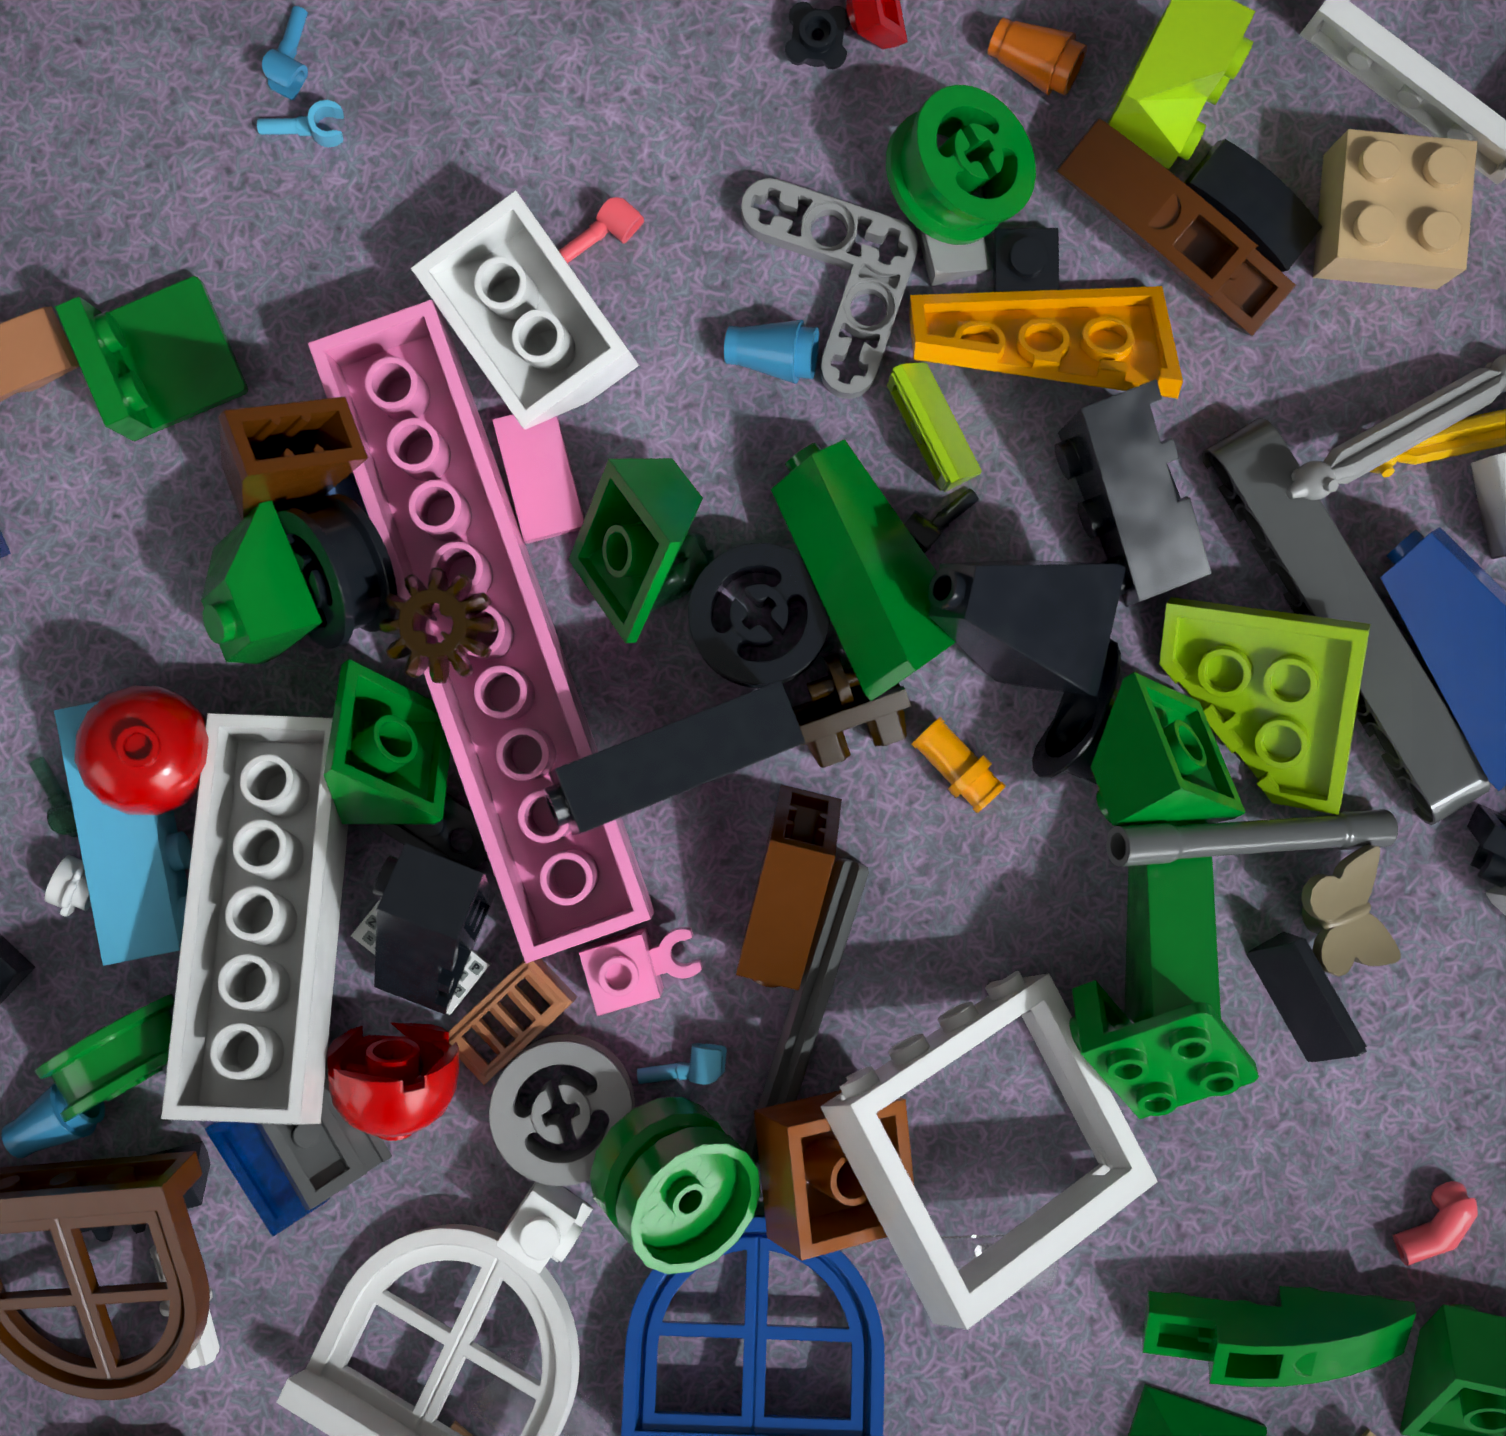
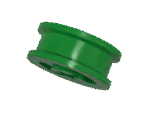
[886,85,1036,245]
[35,994,175,1122]

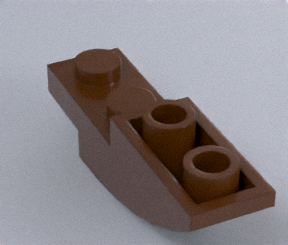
[1055,118,1296,336]

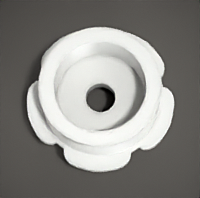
[44,855,91,917]

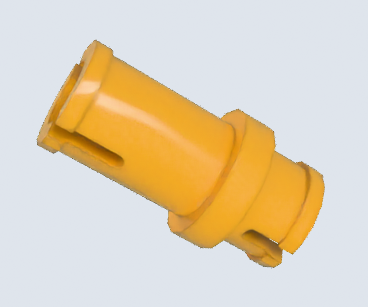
[911,717,1006,813]

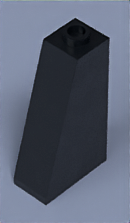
[543,680,806,835]

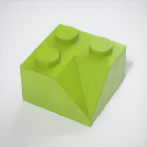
[1107,0,1256,170]

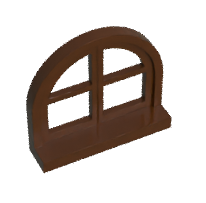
[0,1151,210,1400]

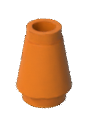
[987,17,1087,96]

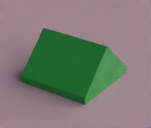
[323,659,451,824]

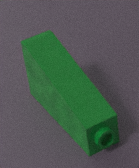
[771,439,956,701]
[1124,857,1221,1023]

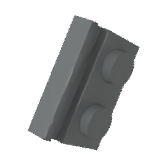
[256,1046,392,1210]

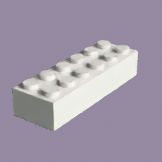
[161,713,348,1125]

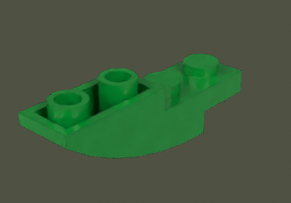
[1142,1285,1416,1387]

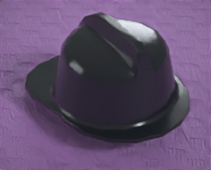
[1032,638,1121,784]

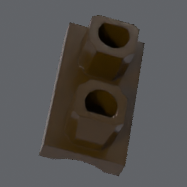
[792,654,911,768]

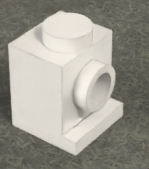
[495,1182,594,1275]

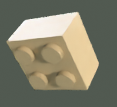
[1313,129,1477,290]

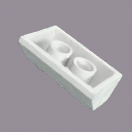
[411,191,639,430]

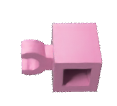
[579,927,703,1016]

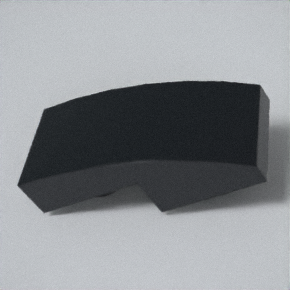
[1184,139,1322,272]

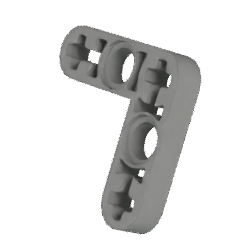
[741,178,918,399]

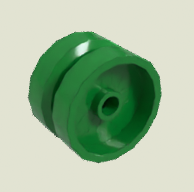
[590,1097,761,1274]

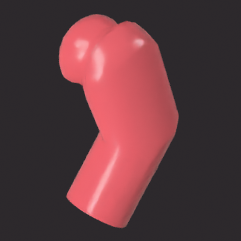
[1392,1181,1478,1266]

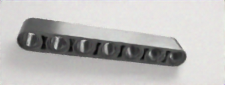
[1202,418,1490,826]

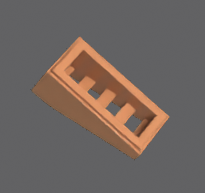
[449,958,577,1085]

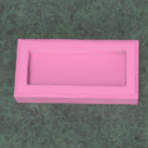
[493,414,585,544]

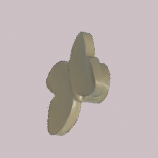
[1301,845,1401,977]

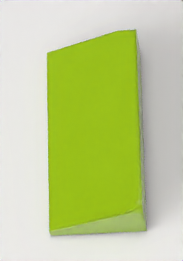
[887,362,982,492]

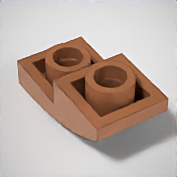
[0,306,79,402]

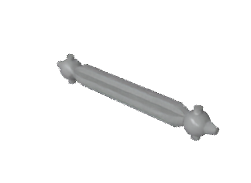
[1286,354,1506,500]

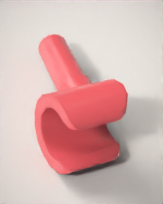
[559,197,644,263]

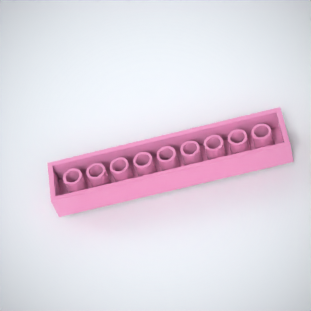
[308,299,655,963]

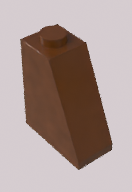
[218,397,368,520]
[736,784,842,990]

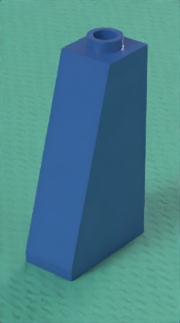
[1380,527,1506,791]

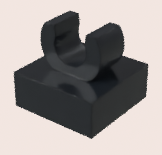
[1467,803,1506,888]

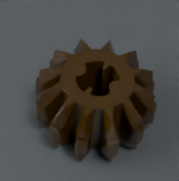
[379,568,498,684]

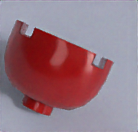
[75,685,209,815]
[326,1022,459,1141]

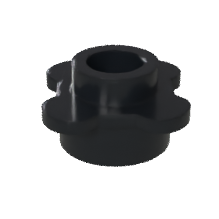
[785,2,850,69]

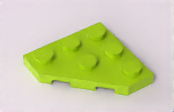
[1159,597,1371,815]

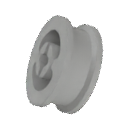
[489,1034,635,1186]

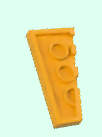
[909,286,1183,399]

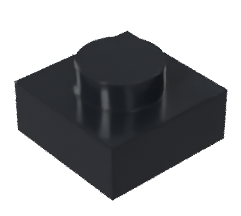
[993,228,1059,292]

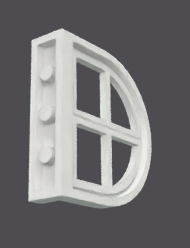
[276,1224,579,1436]

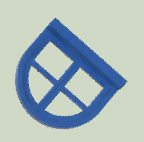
[621,1215,885,1436]

